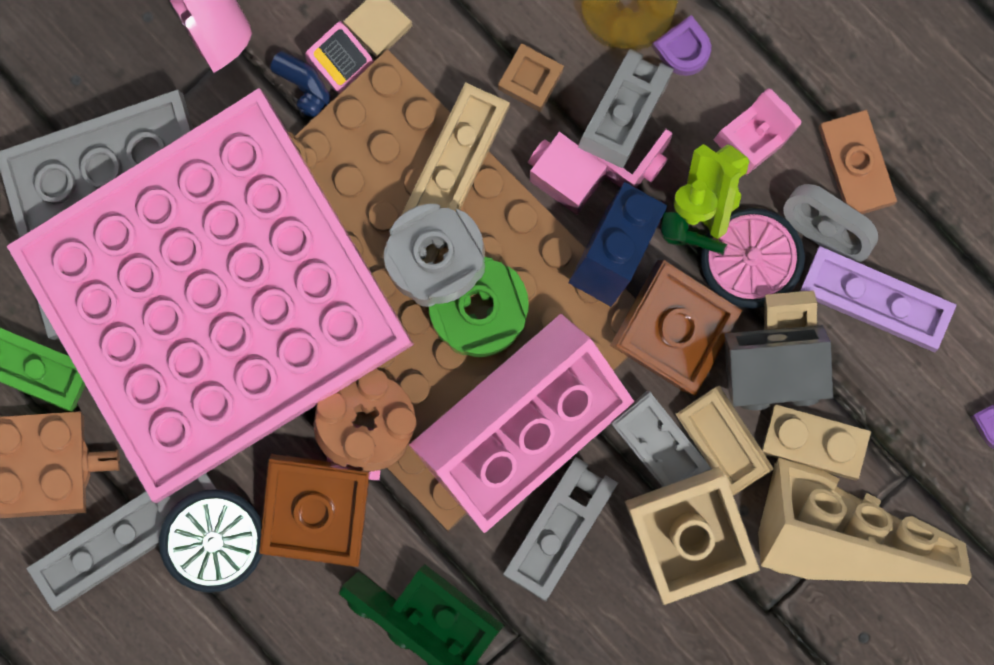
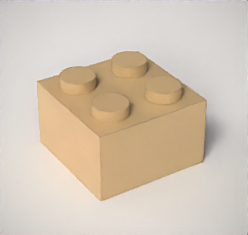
[625,467,759,605]

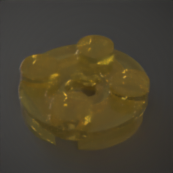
[581,0,678,50]

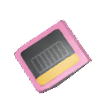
[305,21,375,94]

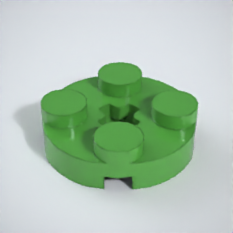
[429,256,529,357]

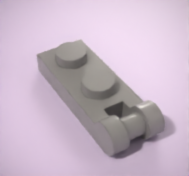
[578,49,674,169]
[503,457,618,602]

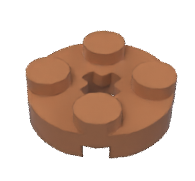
[314,369,416,471]

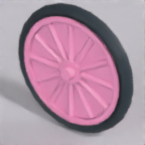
[700,208,805,308]

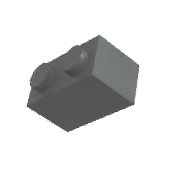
[724,325,833,410]

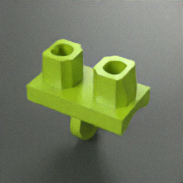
[674,144,749,239]

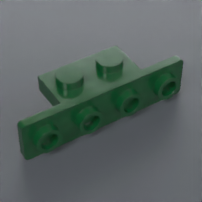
[338,564,505,665]

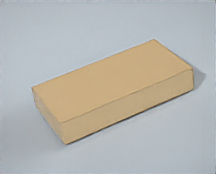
[676,386,774,496]

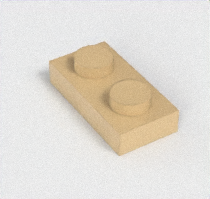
[762,404,871,481]

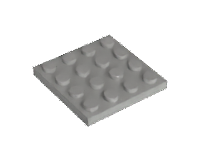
[0,90,193,340]

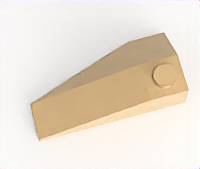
[758,458,972,584]

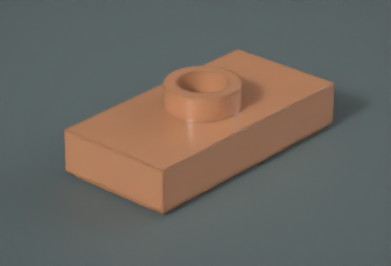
[819,110,897,214]

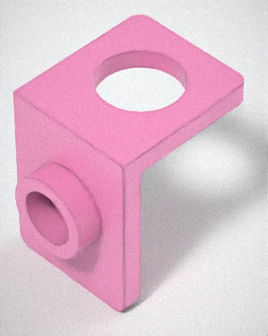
[591,129,672,188]

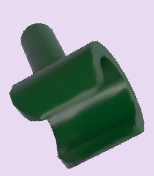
[661,212,728,255]

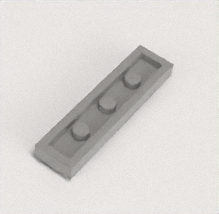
[26,473,216,612]

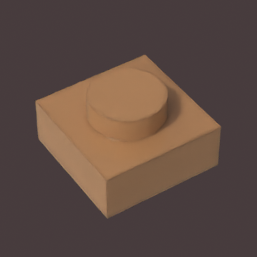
[498,43,564,112]

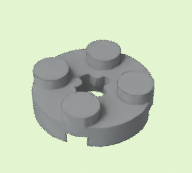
[384,204,485,307]

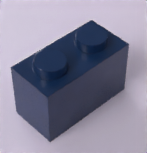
[568,182,667,307]

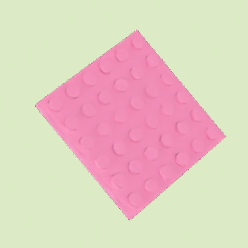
[7,88,414,503]

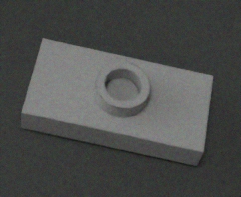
[610,391,712,487]

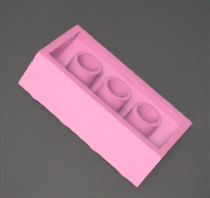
[409,314,635,533]

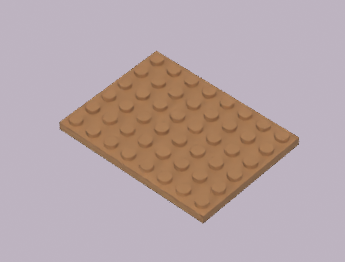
[295,49,635,532]

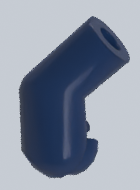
[271,51,330,118]

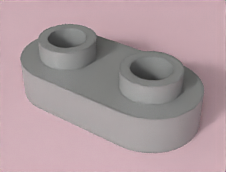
[784,184,878,263]

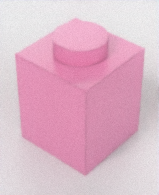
[528,132,607,215]

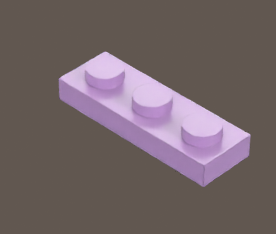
[799,246,956,352]

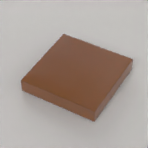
[610,260,742,396]
[259,454,370,567]

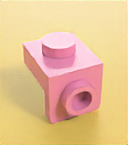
[714,88,801,175]

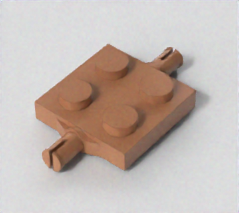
[0,412,120,518]

